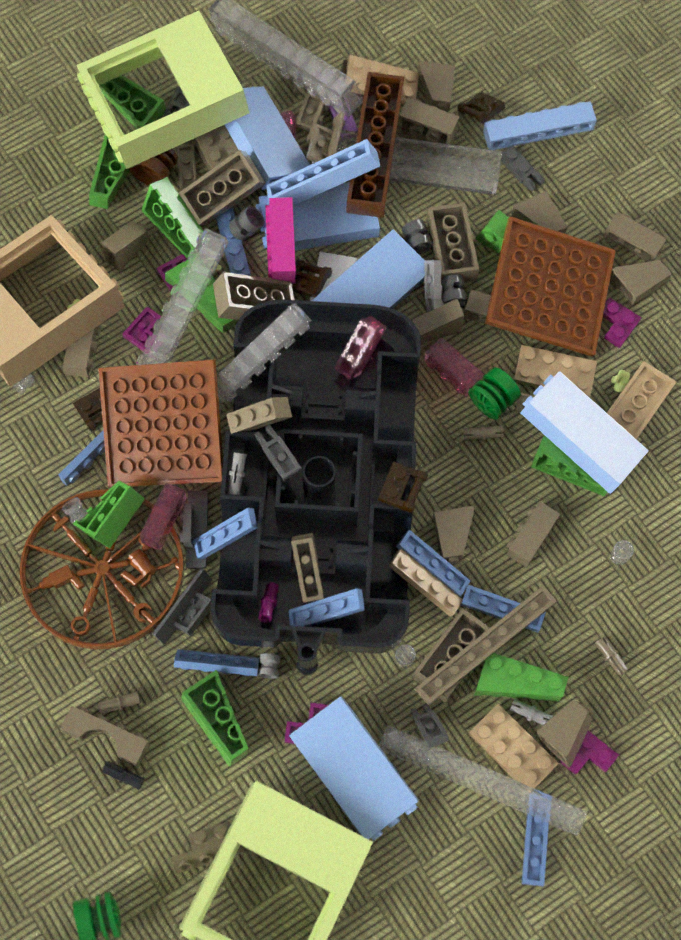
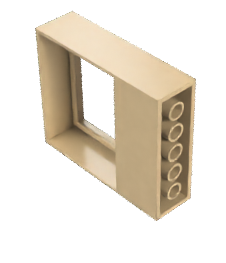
[0,215,125,387]

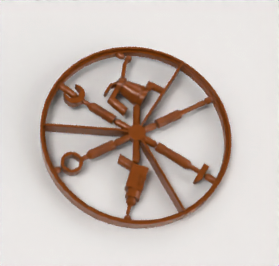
[20,489,184,649]

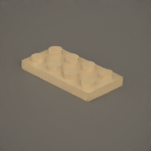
[344,55,419,105]
[514,345,597,398]
[607,361,676,440]
[468,704,559,794]

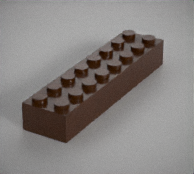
[346,72,404,218]

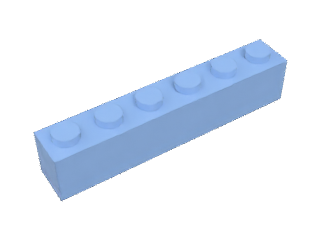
[483,102,597,151]
[266,139,380,206]

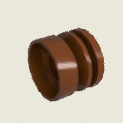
[129,149,178,186]

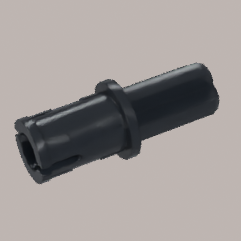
[102,761,145,790]

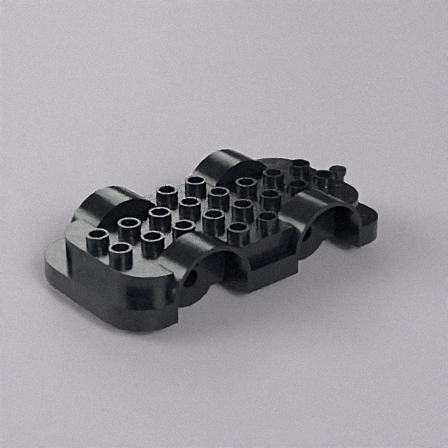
[211,300,421,676]

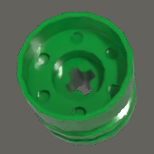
[468,367,521,420]
[73,891,122,940]

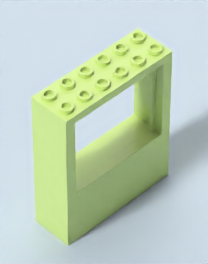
[76,11,250,169]
[179,781,373,940]

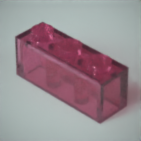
[334,316,387,379]
[424,337,484,397]
[139,482,186,551]

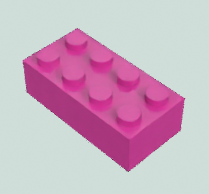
[265,197,296,284]

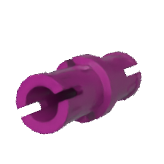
[258,582,279,623]

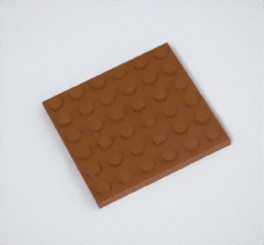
[485,216,616,357]
[98,360,223,488]

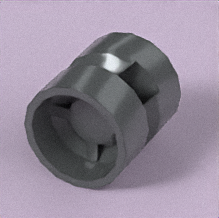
[229,206,264,241]
[402,219,433,255]
[441,274,467,307]

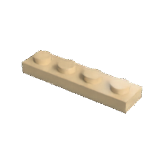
[388,549,463,617]

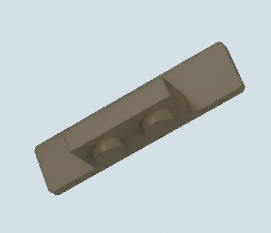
[295,77,336,148]
[306,111,345,163]
[171,821,251,873]

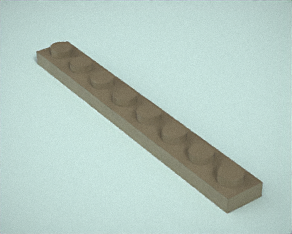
[415,585,557,706]

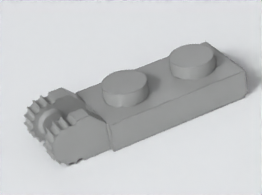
[424,260,444,312]

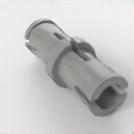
[227,452,247,495]
[510,698,553,725]

